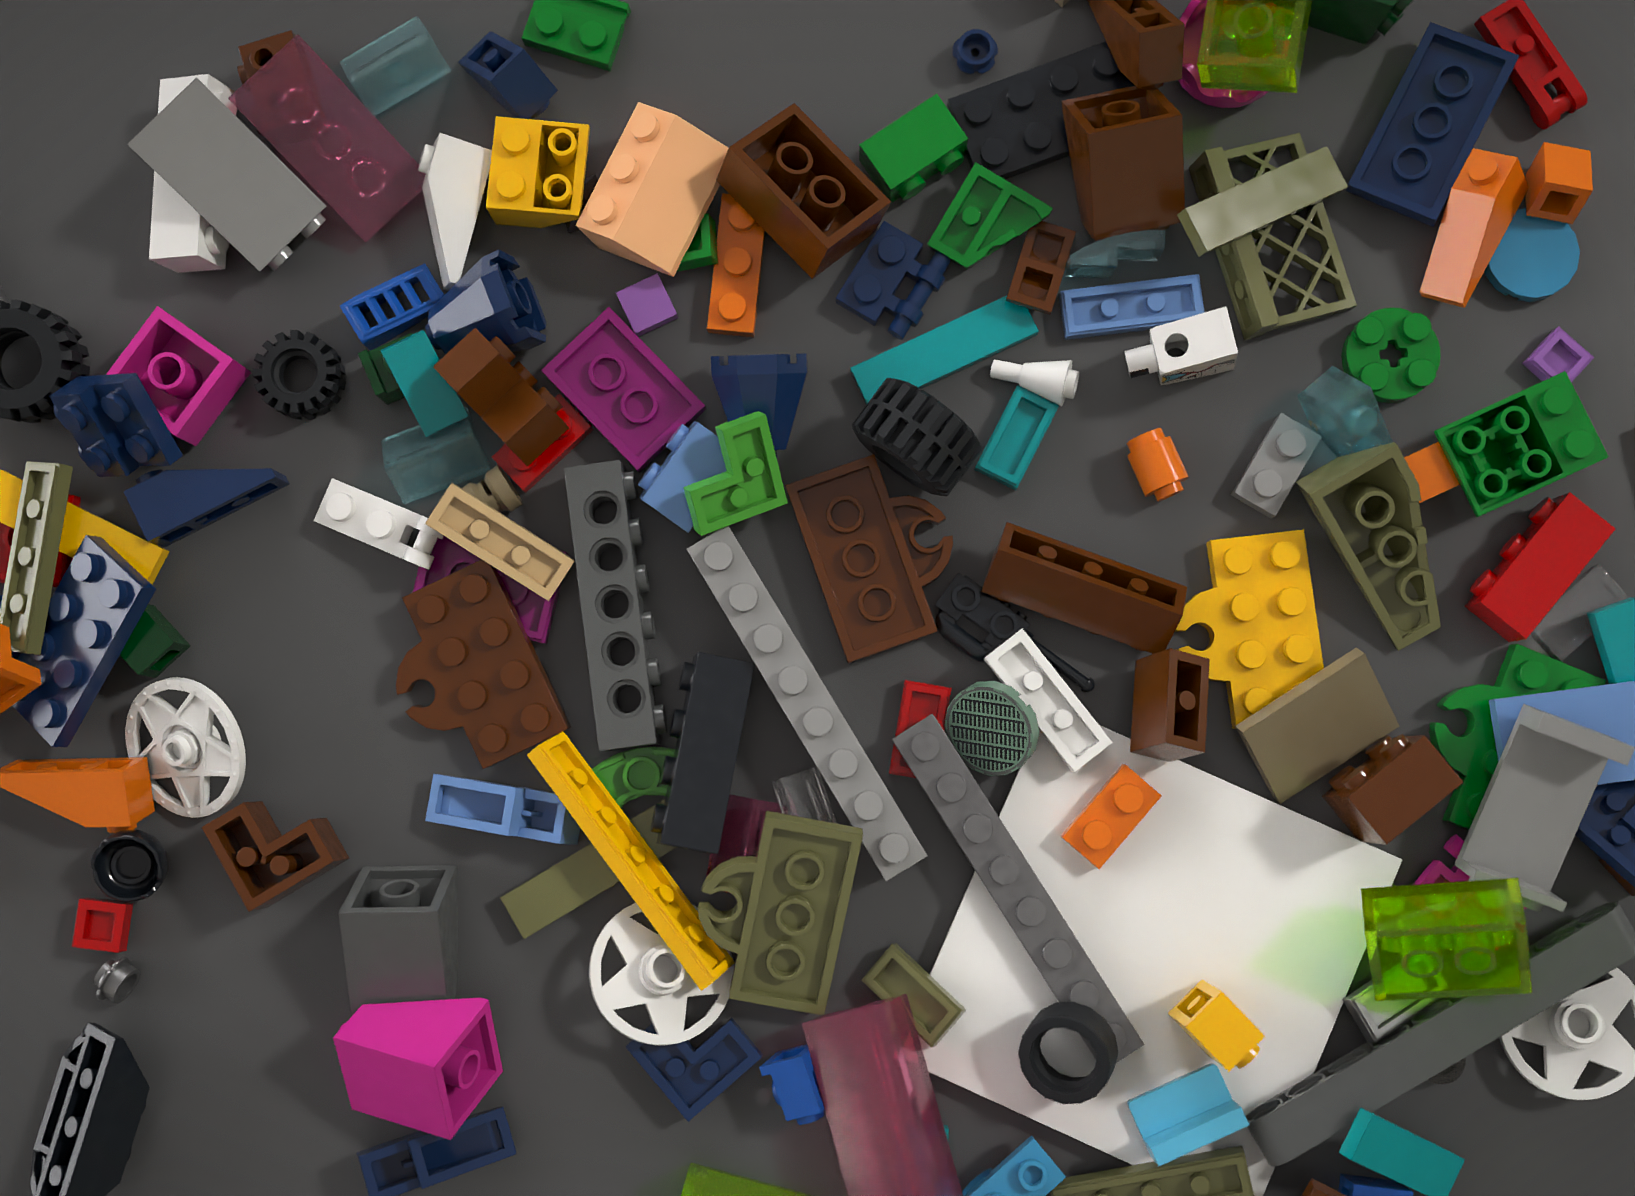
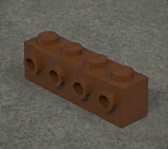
[981,522,1187,654]

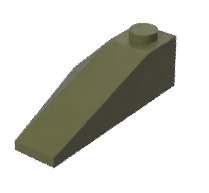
[1296,442,1441,651]

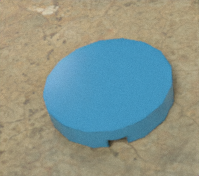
[1484,208,1580,302]

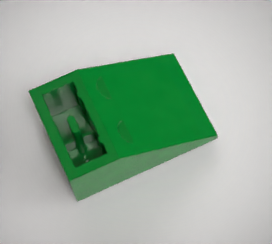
[1434,371,1609,518]

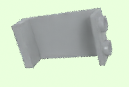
[127,77,326,271]
[1454,704,1635,912]

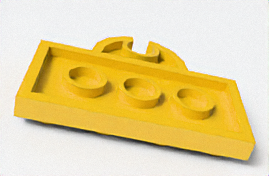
[1175,529,1324,729]

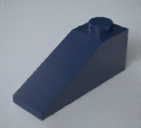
[123,468,290,547]

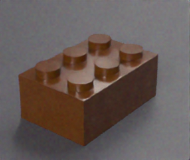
[716,103,891,279]

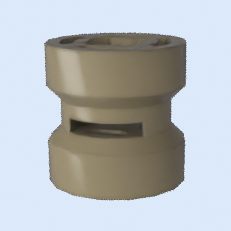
[461,465,523,513]

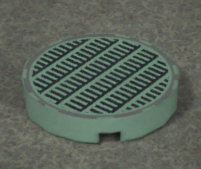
[944,681,1040,776]

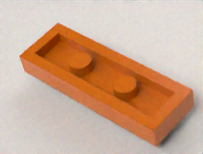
[707,193,766,337]

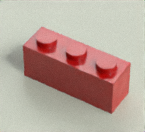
[1464,492,1616,642]

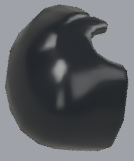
[90,830,168,903]

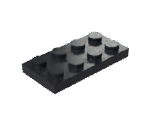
[947,41,1135,179]

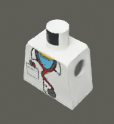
[1124,306,1238,385]

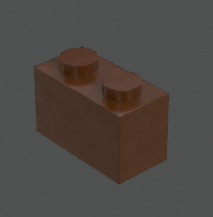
[1130,648,1210,762]

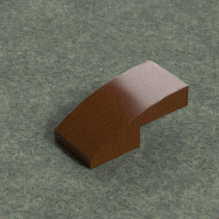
[1006,221,1076,315]

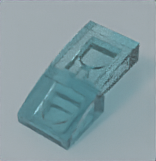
[1064,230,1165,278]

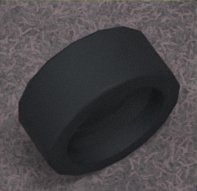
[1018,1002,1118,1104]

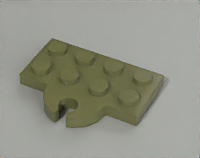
[698,811,863,1016]

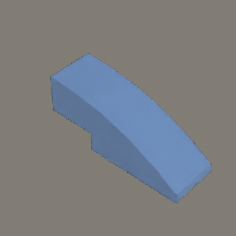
[425,774,580,845]

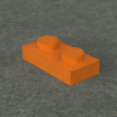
[1060,764,1162,869]

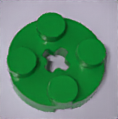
[1341,308,1441,403]

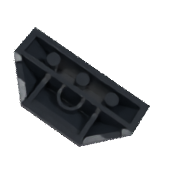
[30,1023,150,1196]

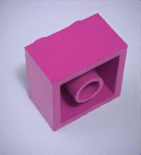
[106,306,251,446]

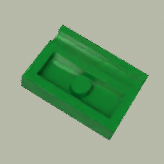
[522,0,631,71]

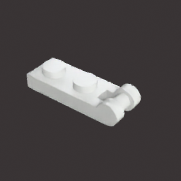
[314,478,444,570]

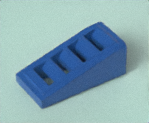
[340,263,444,351]

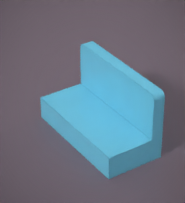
[1127,1063,1249,1166]

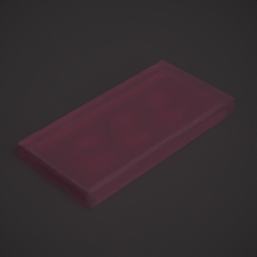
[228,34,426,242]

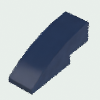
[356,1106,517,1196]

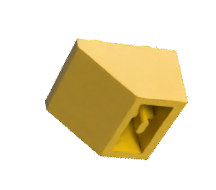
[486,116,590,228]

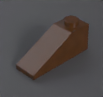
[1088,0,1185,89]

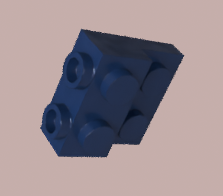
[49,373,183,477]

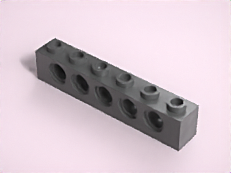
[564,460,667,752]

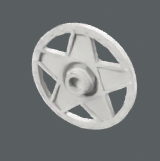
[125,677,246,818]
[589,903,734,1045]
[1499,968,1635,1100]

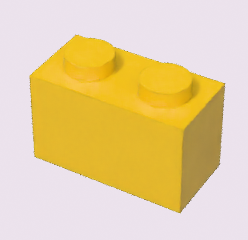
[1168,980,1265,1072]

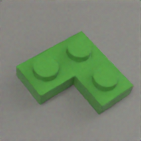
[683,411,788,536]

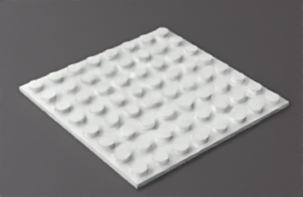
[895,725,1403,1196]

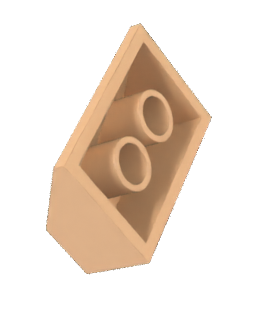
[575,102,729,277]

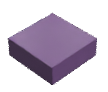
[616,273,678,337]
[1522,326,1594,383]

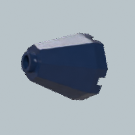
[425,250,546,354]
[711,353,808,458]

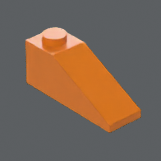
[1420,148,1529,308]
[0,757,155,833]

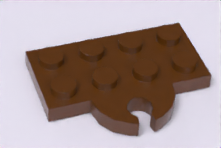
[785,454,953,664]
[396,559,571,769]

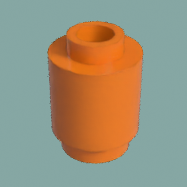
[1126,428,1189,501]

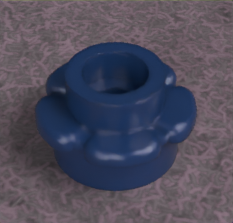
[952,29,998,75]

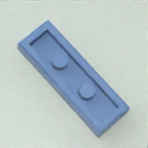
[1059,274,1205,340]

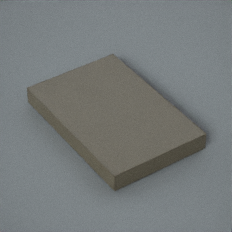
[1235,648,1400,804]

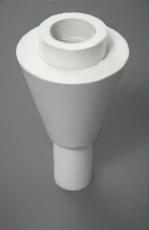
[990,359,1079,406]

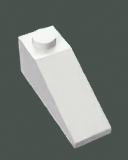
[418,133,492,291]

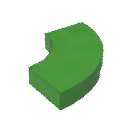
[592,747,675,808]

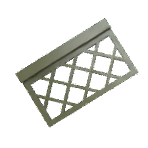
[1189,132,1357,341]

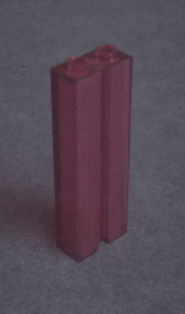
[802,993,963,1196]

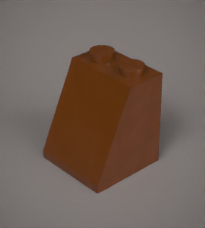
[1062,86,1185,242]

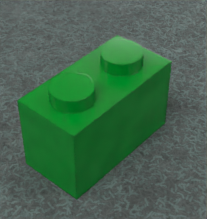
[859,94,968,204]

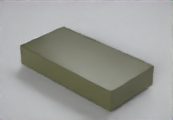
[862,943,966,1048]

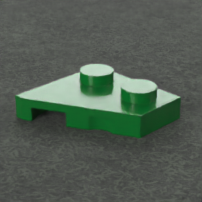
[927,162,1053,270]

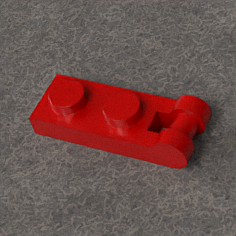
[1474,0,1588,130]

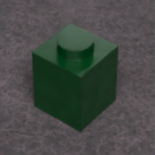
[120,604,191,678]

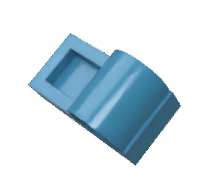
[959,1136,1066,1196]

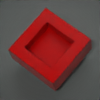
[72,898,134,953]

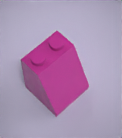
[333,997,503,1140]

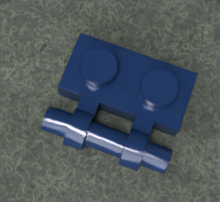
[835,221,951,340]

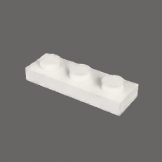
[984,628,1113,772]

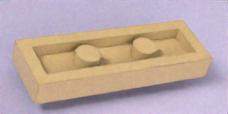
[425,482,574,601]

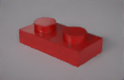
[492,393,593,493]

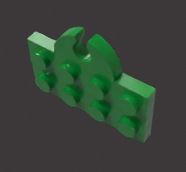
[1429,644,1606,831]

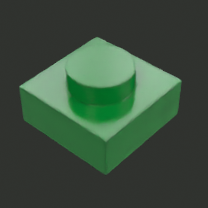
[677,213,718,272]

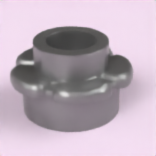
[94,957,141,1004]

